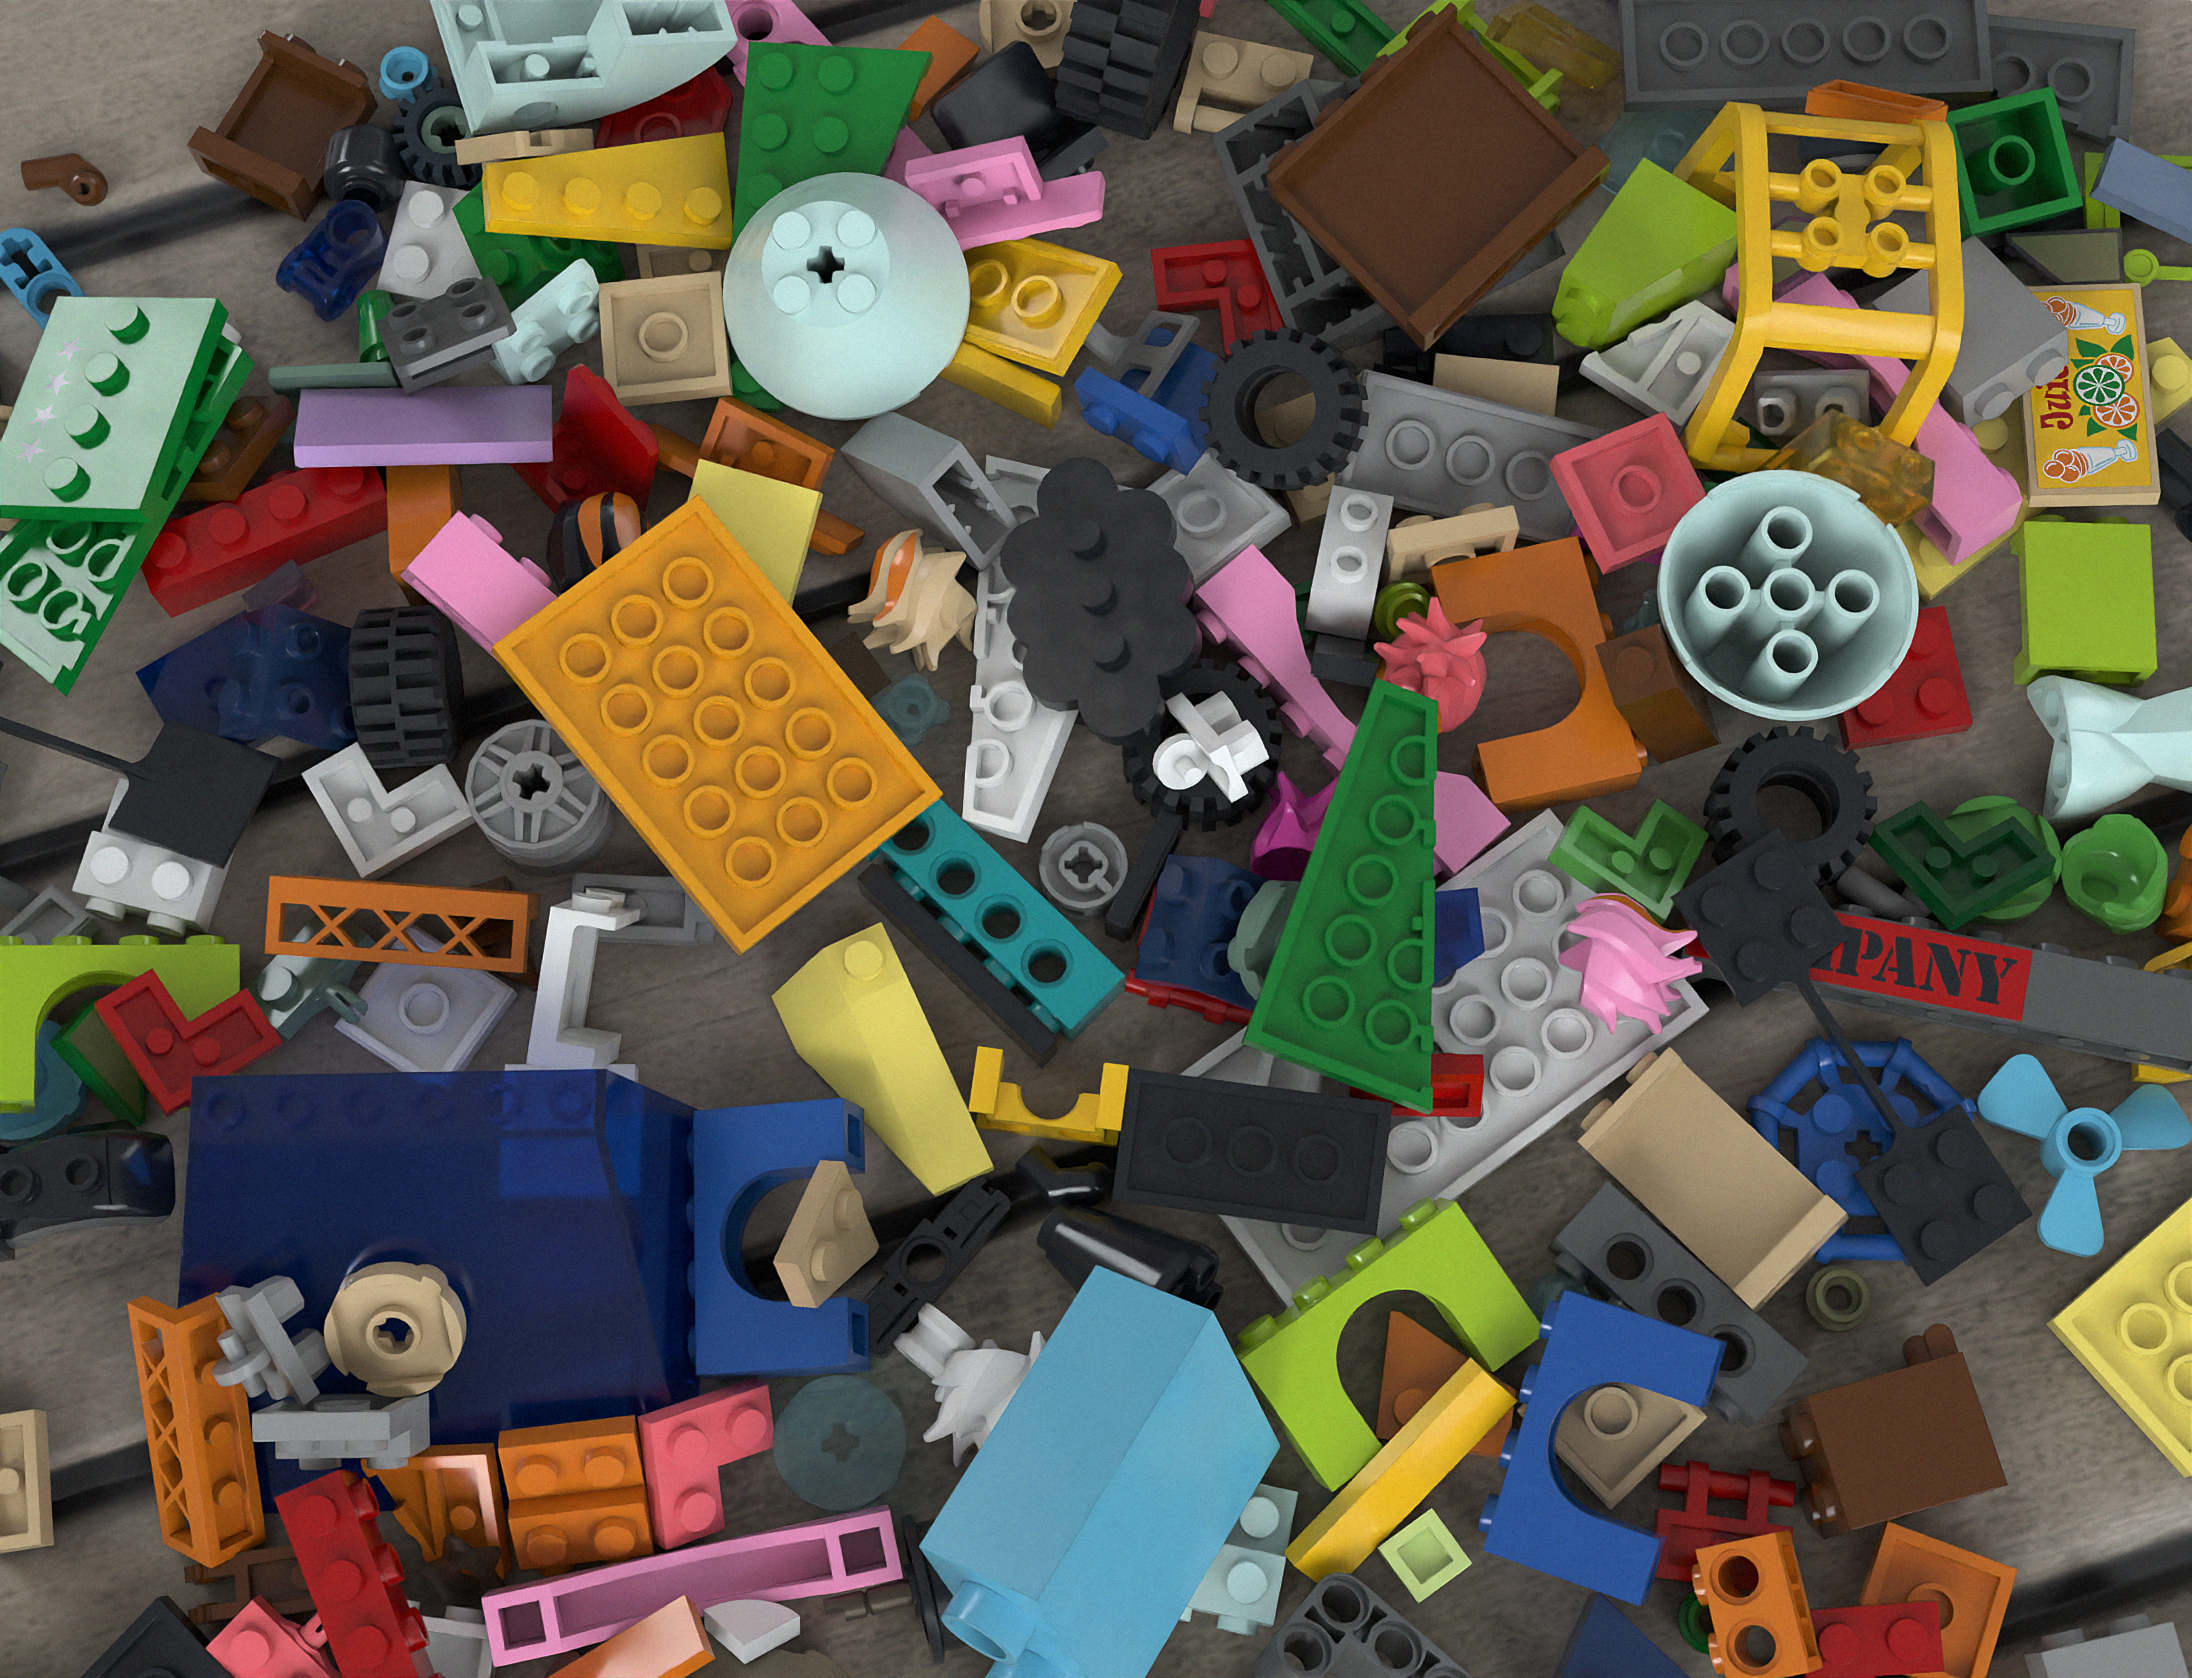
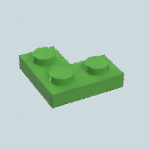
[1547,798,1709,925]

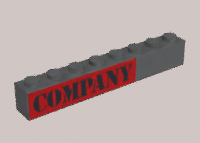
[1679,904,2192,1075]

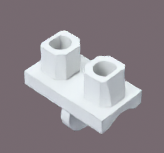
[1152,691,1269,803]

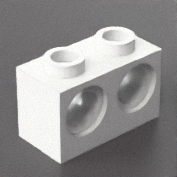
[1304,485,1394,641]

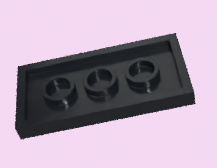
[1112,1068,1393,1236]

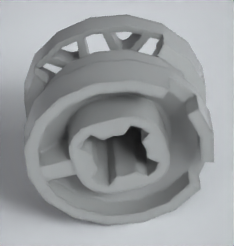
[1038,821,1128,921]

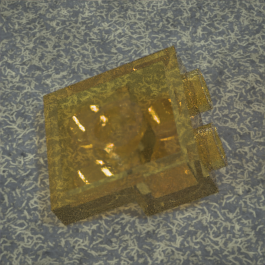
[1754,408,1935,529]

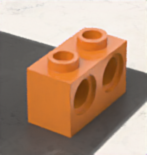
[1692,1531,1823,1678]

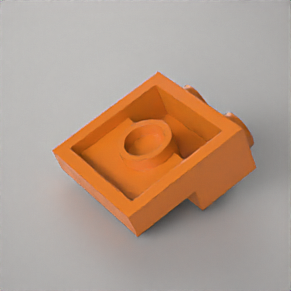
[498,1415,654,1577]

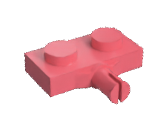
[205,1594,342,1678]

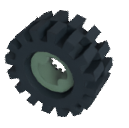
[392,77,506,190]

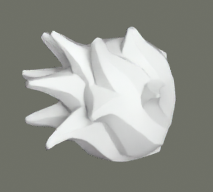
[923,1331,1046,1467]

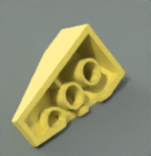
[771,922,995,1197]

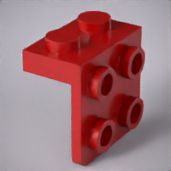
[509,363,659,515]

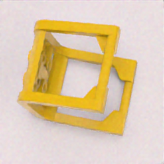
[1673,101,1964,484]

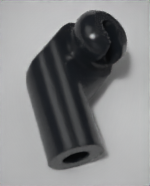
[1015,1144,1115,1207]

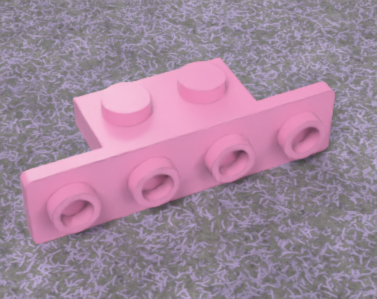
[904,135,1106,252]

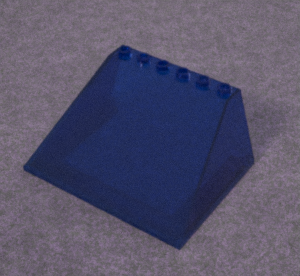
[169,1069,700,1516]

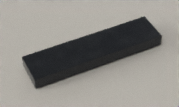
[857,863,1057,1068]

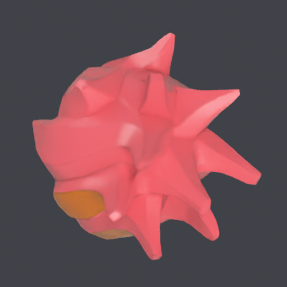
[1374,597,1487,736]

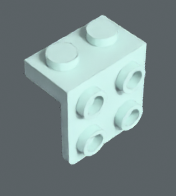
[489,258,601,385]

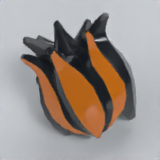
[546,492,651,594]

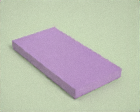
[293,385,553,468]

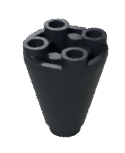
[1037,1202,1223,1311]

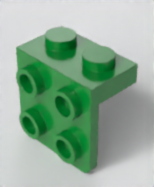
[452,180,625,313]

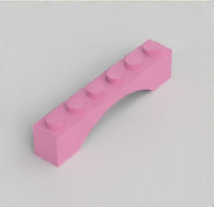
[1721,262,2023,567]
[1192,544,1511,883]
[481,1504,903,1667]

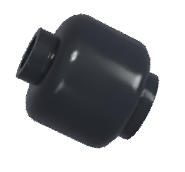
[324,124,405,216]

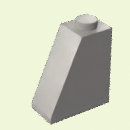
[840,410,1021,572]

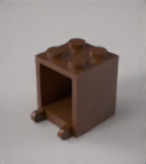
[1778,1323,2008,1540]

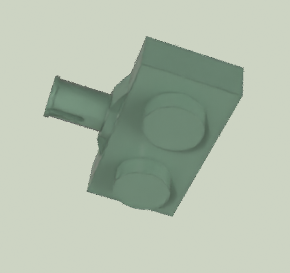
[247,906,376,1040]

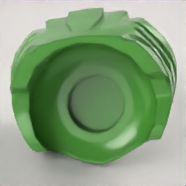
[2061,814,2168,935]

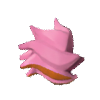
[1558,892,1702,1034]

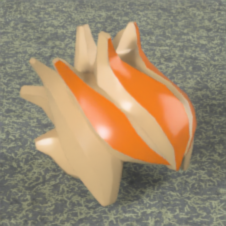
[847,528,978,671]

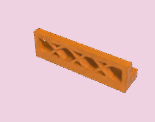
[264,874,541,973]
[127,1292,267,1568]

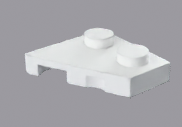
[1579,300,1736,436]

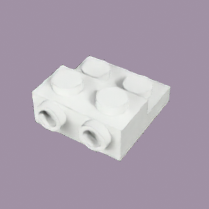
[72,778,235,937]

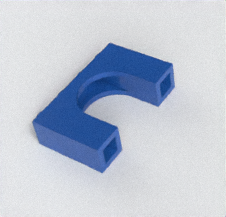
[686,1098,870,1382]
[1478,1290,1727,1606]

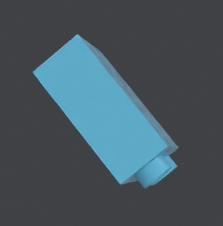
[919,1265,1280,1678]

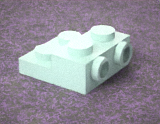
[1179,1484,1298,1637]

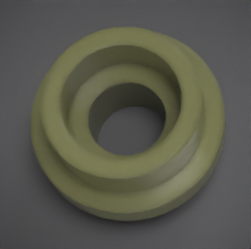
[1804,1265,1872,1332]

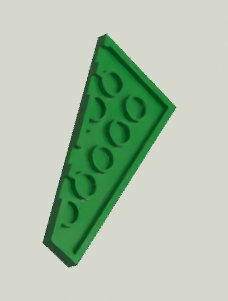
[718,41,934,414]
[0,335,255,697]
[1241,678,1438,1115]

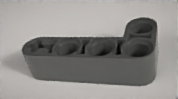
[1255,1572,1474,1678]

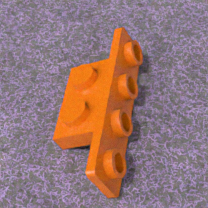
[648,395,866,555]

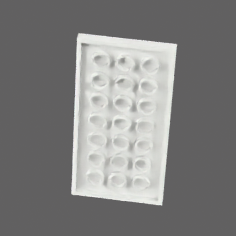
[1179,808,1709,1310]

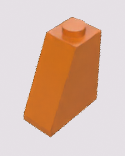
[386,464,466,606]

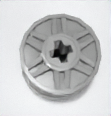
[465,719,616,878]

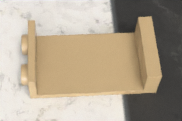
[1577,1047,1849,1313]

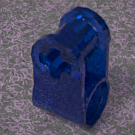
[275,199,390,322]

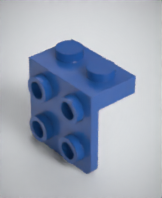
[1074,328,1218,476]

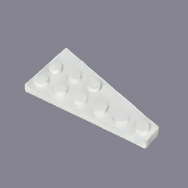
[962,455,1134,843]

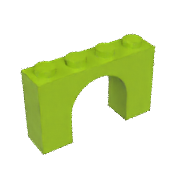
[0,935,240,1114]
[1233,1196,1541,1492]

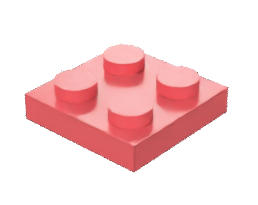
[1548,411,1707,575]

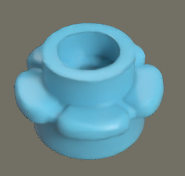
[379,46,438,104]

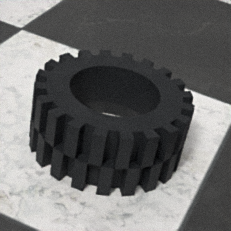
[1055,0,1202,141]

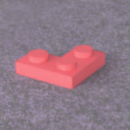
[637,1377,776,1550]

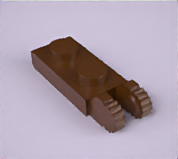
[184,1544,317,1626]

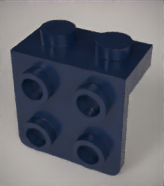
[218,603,360,753]
[1134,854,1270,1012]

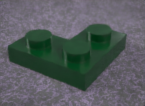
[1867,800,2057,931]

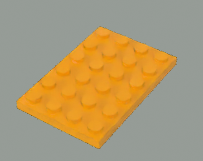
[491,494,943,957]

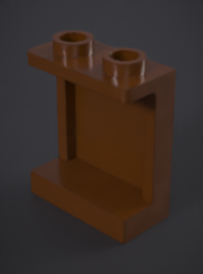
[187,29,378,222]

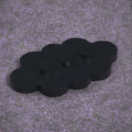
[1000,457,1202,746]

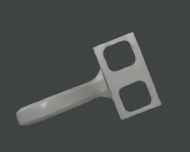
[1083,310,1201,399]

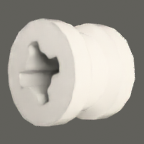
[893,1302,977,1379]

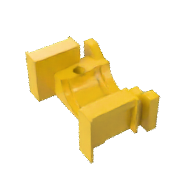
[968,1046,1129,1148]

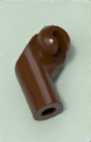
[21,153,108,207]

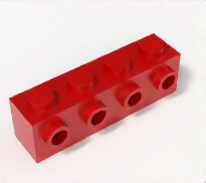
[141,466,388,618]
[274,1470,445,1678]

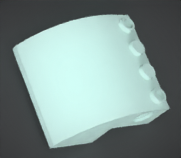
[430,0,738,135]

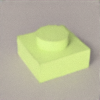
[1376,1508,1473,1605]

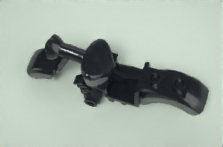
[0,1119,176,1262]

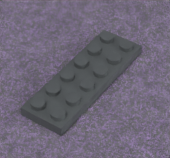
[1617,0,1993,112]

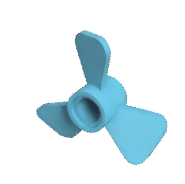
[1975,1054,2192,1257]

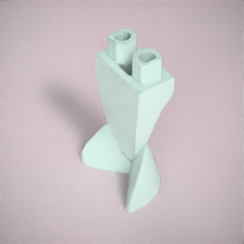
[2026,675,2192,824]

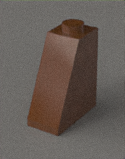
[1595,624,1721,764]

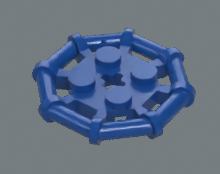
[1745,1035,1978,1266]

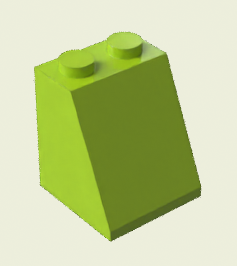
[1551,157,1738,353]

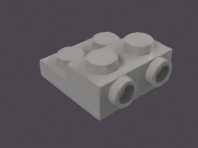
[252,1392,430,1470]

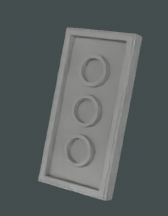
[1334,369,1605,544]

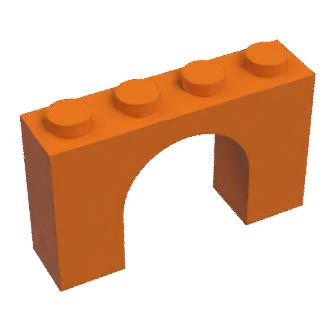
[1425,536,1648,817]

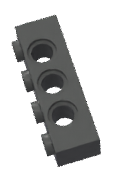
[1547,1181,1811,1428]

